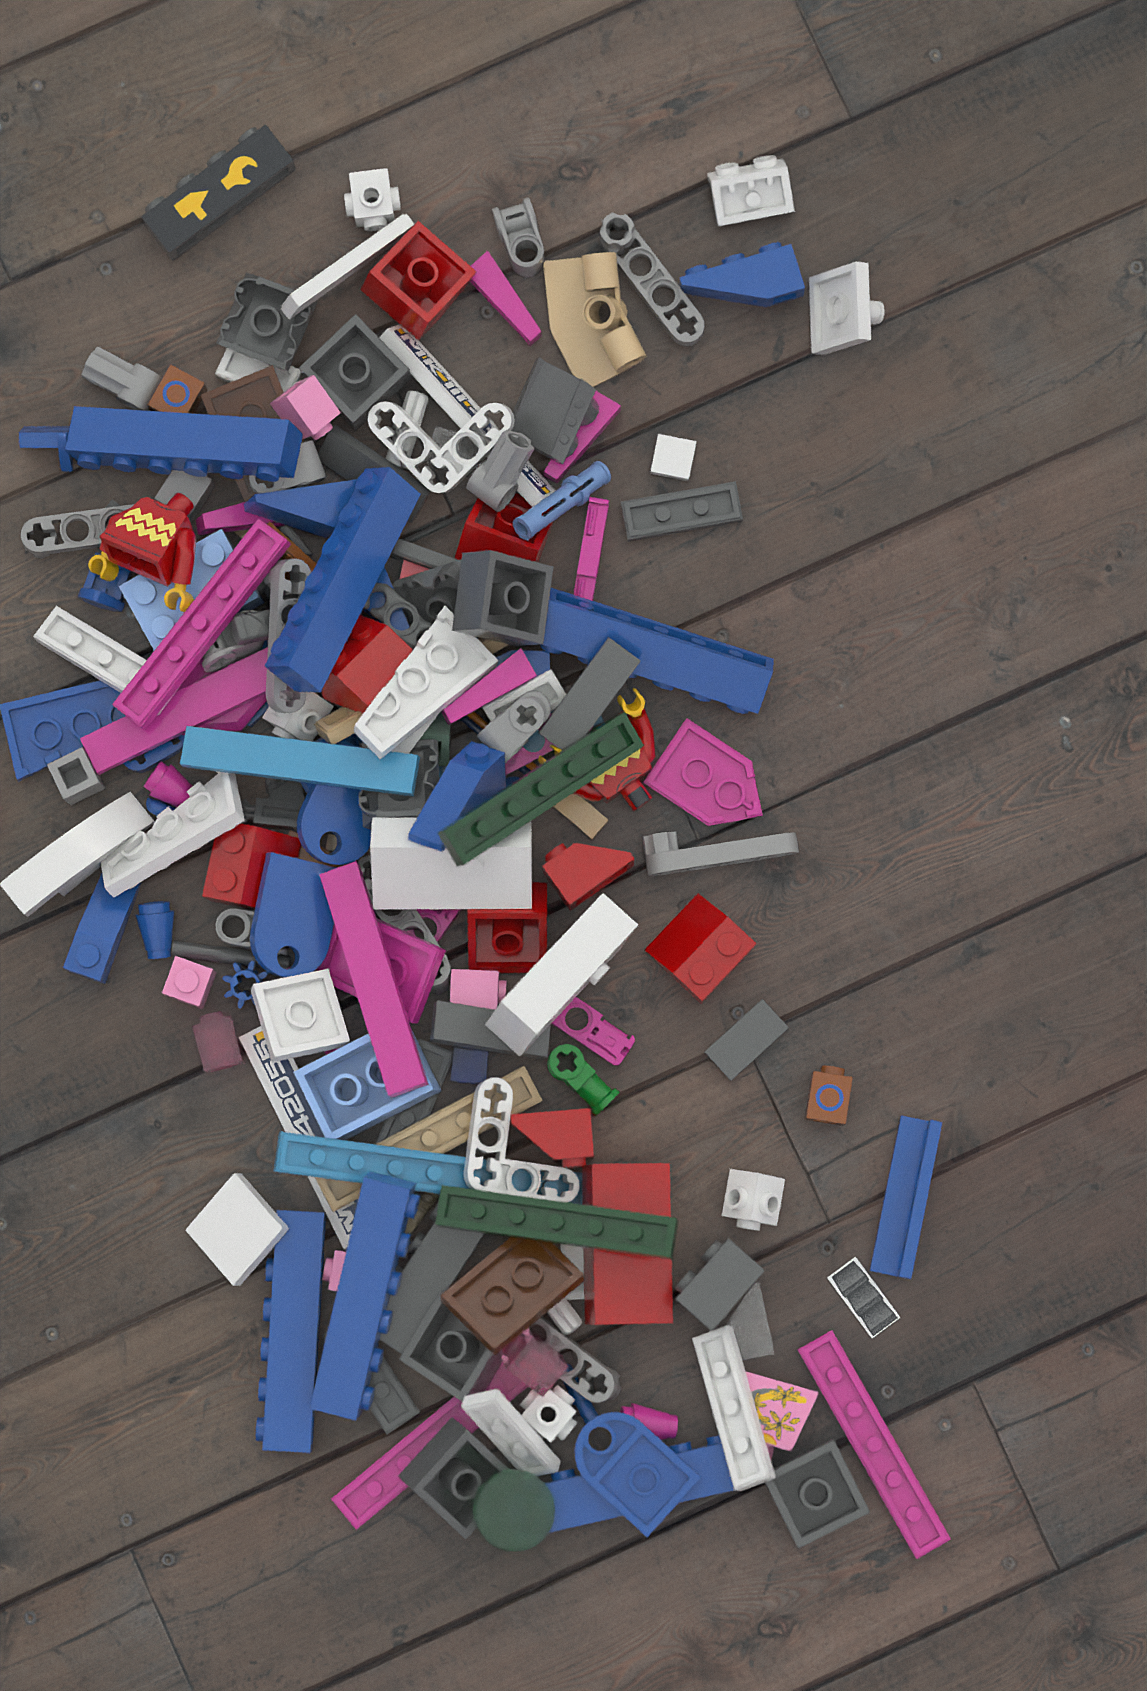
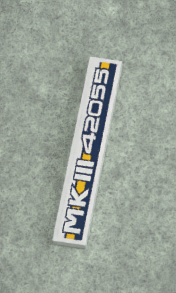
[379,324,556,507]
[239,1026,358,1249]

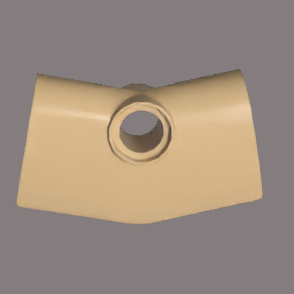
[543,252,647,387]

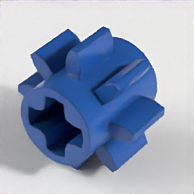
[222,960,269,1008]

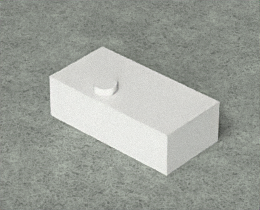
[370,817,532,909]
[485,893,638,1056]

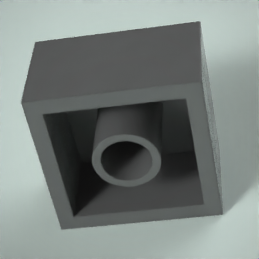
[299,314,412,432]
[452,550,554,646]
[674,1239,765,1331]
[399,1291,517,1402]
[398,1417,520,1539]
[765,1439,870,1549]

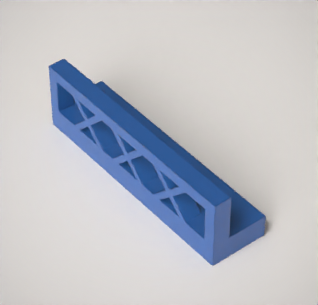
[869,1115,942,1279]

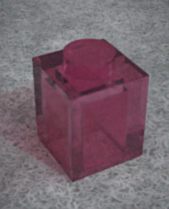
[192,1011,245,1074]
[501,1329,568,1397]

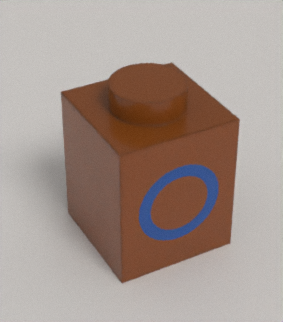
[148,364,208,414]
[805,1065,853,1126]

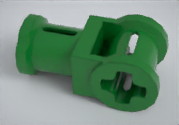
[547,1044,620,1117]

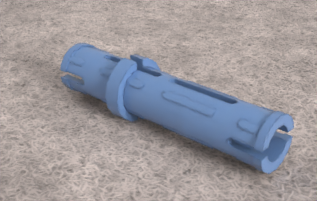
[513,461,611,540]

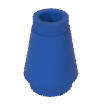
[135,901,174,959]

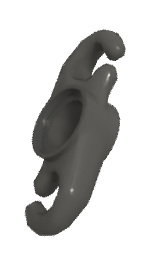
[363,583,432,649]

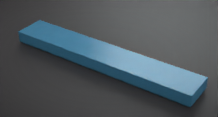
[180,726,420,796]

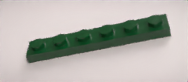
[437,712,644,867]
[435,1185,679,1260]

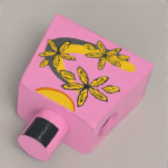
[745,1371,818,1460]

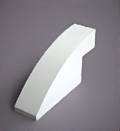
[0,792,155,917]

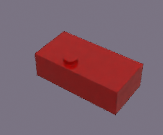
[582,1163,673,1325]

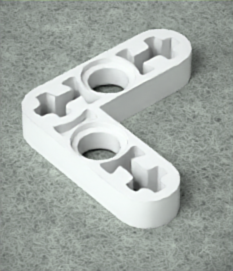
[368,402,515,493]
[464,1077,579,1202]

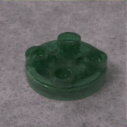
[474,1469,555,1552]

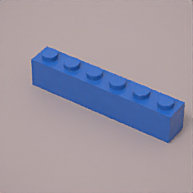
[65,406,303,482]
[265,467,421,692]
[540,588,774,714]
[310,1171,420,1420]
[256,1210,326,1453]
[506,1435,735,1540]

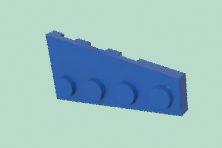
[0,680,126,782]

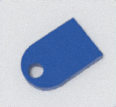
[297,739,371,865]
[250,852,336,978]
[575,1412,701,1537]

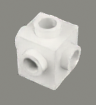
[344,168,401,231]
[262,689,334,741]
[722,1169,785,1231]
[520,1385,578,1442]

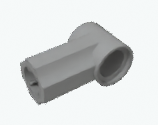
[81,346,163,411]
[466,429,534,512]

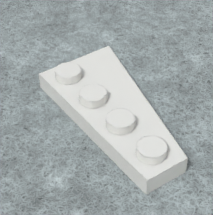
[353,606,498,759]
[100,771,245,897]

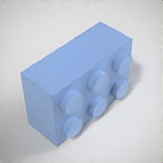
[119,529,265,650]
[294,1029,442,1140]

